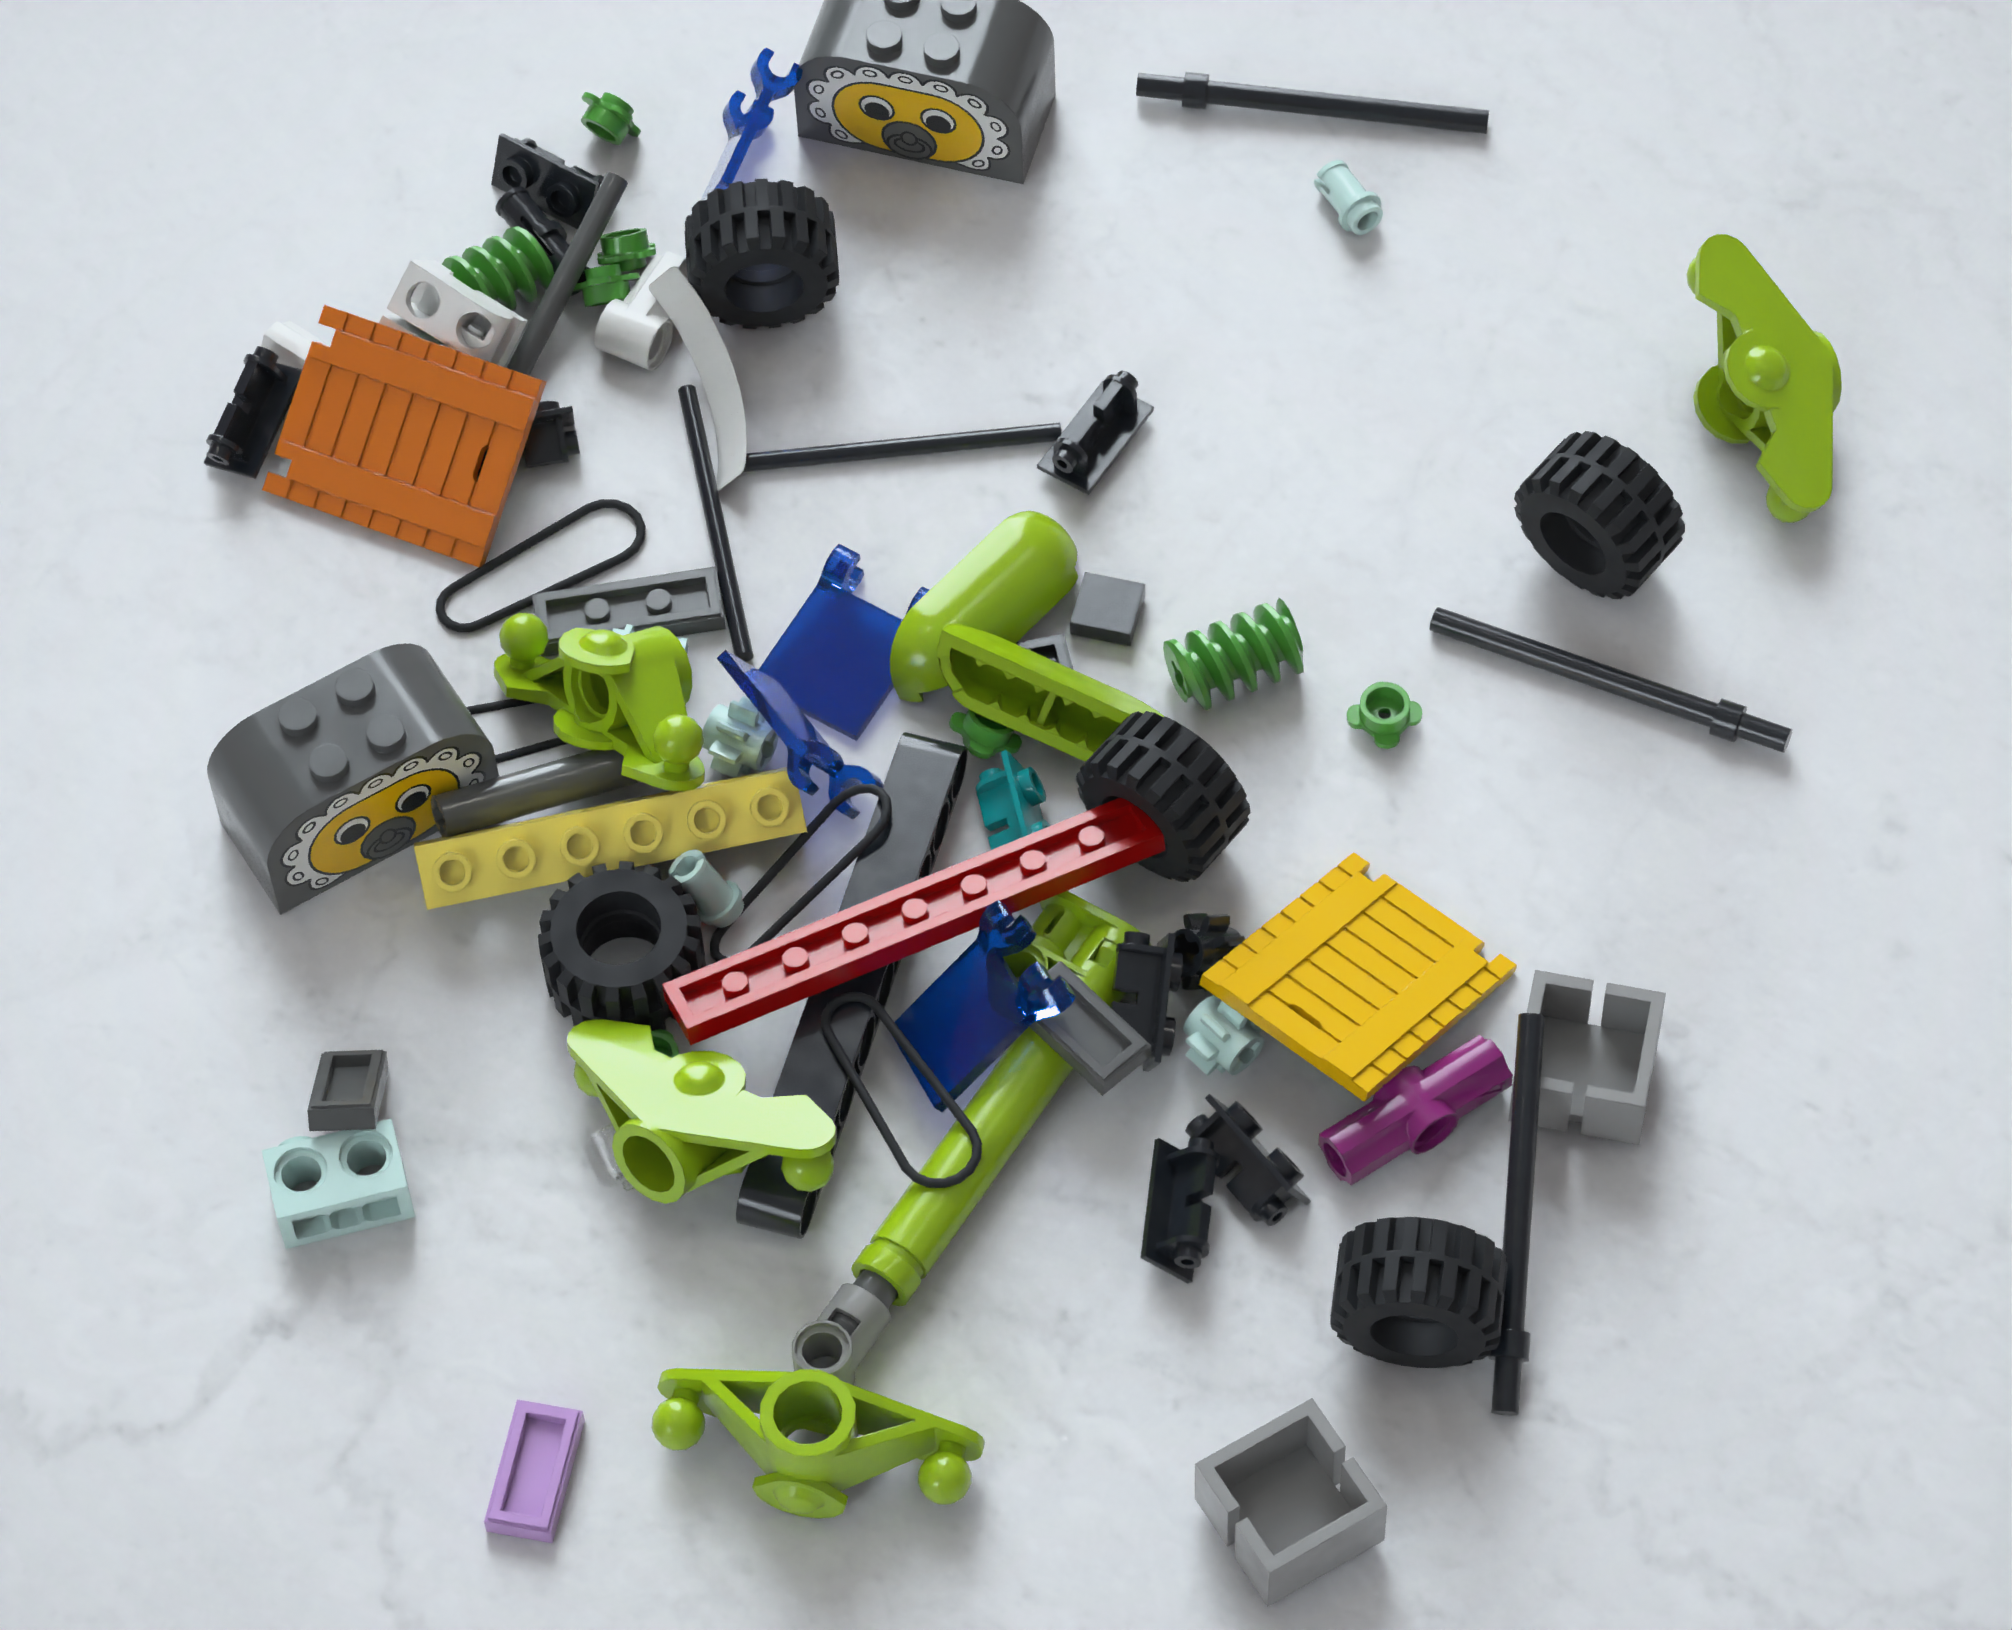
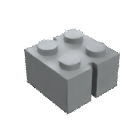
[1508,970,1666,1145]
[1195,1398,1387,1607]

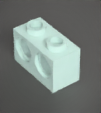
[262,1118,415,1249]

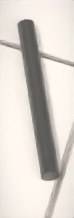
[507,172,628,376]

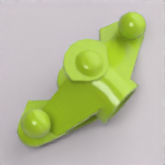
[1686,234,1842,523]
[494,613,705,791]
[567,1019,836,1204]
[651,1368,985,1519]

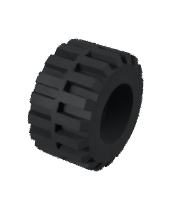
[684,179,839,329]
[1514,431,1685,599]
[1076,711,1251,882]
[538,861,706,1031]
[1330,1217,1508,1368]

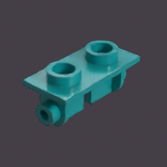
[975,750,1050,850]

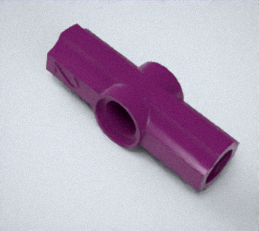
[1318,1035,1513,1186]

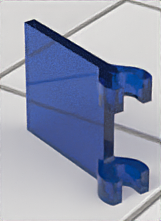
[701,48,803,200]
[750,544,929,741]
[717,650,883,819]
[891,900,1076,1113]

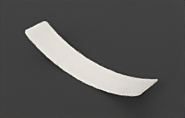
[648,266,747,491]

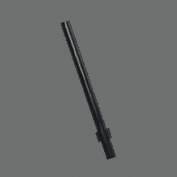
[1136,72,1489,134]
[1429,607,1792,753]
[1488,1013,1545,1416]

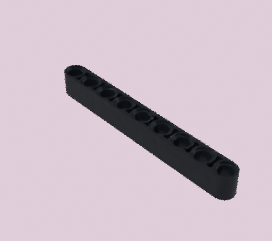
[736,732,968,1239]

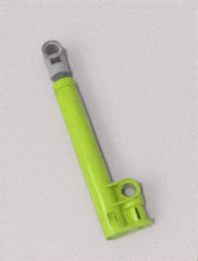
[792,891,1152,1385]

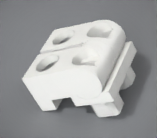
[379,260,528,367]

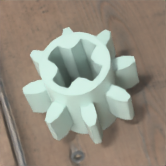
[702,696,779,778]
[1183,995,1264,1075]

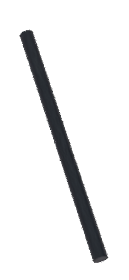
[678,385,754,663]
[743,422,1062,472]

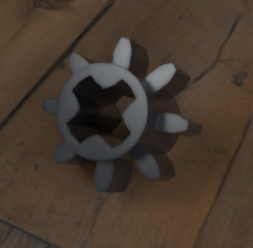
[1174,913,1245,992]

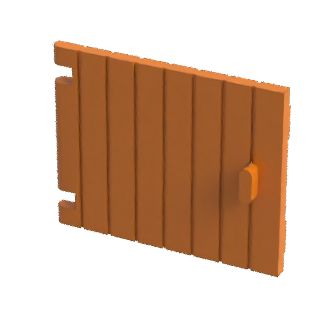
[262,305,546,568]

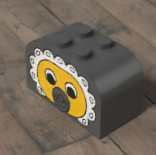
[793,0,1056,184]
[207,643,499,915]

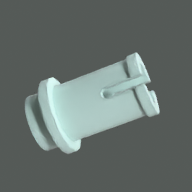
[1314,160,1383,235]
[669,849,744,928]

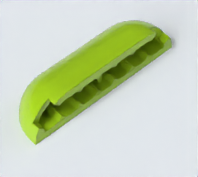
[890,511,1078,702]
[937,624,1165,762]

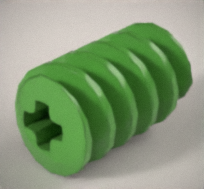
[442,226,554,311]
[1163,597,1304,710]

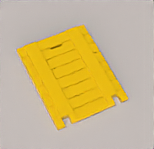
[1199,852,1517,1102]

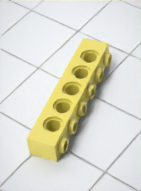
[414,766,807,910]

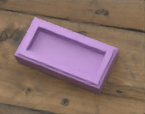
[484,1399,585,1543]

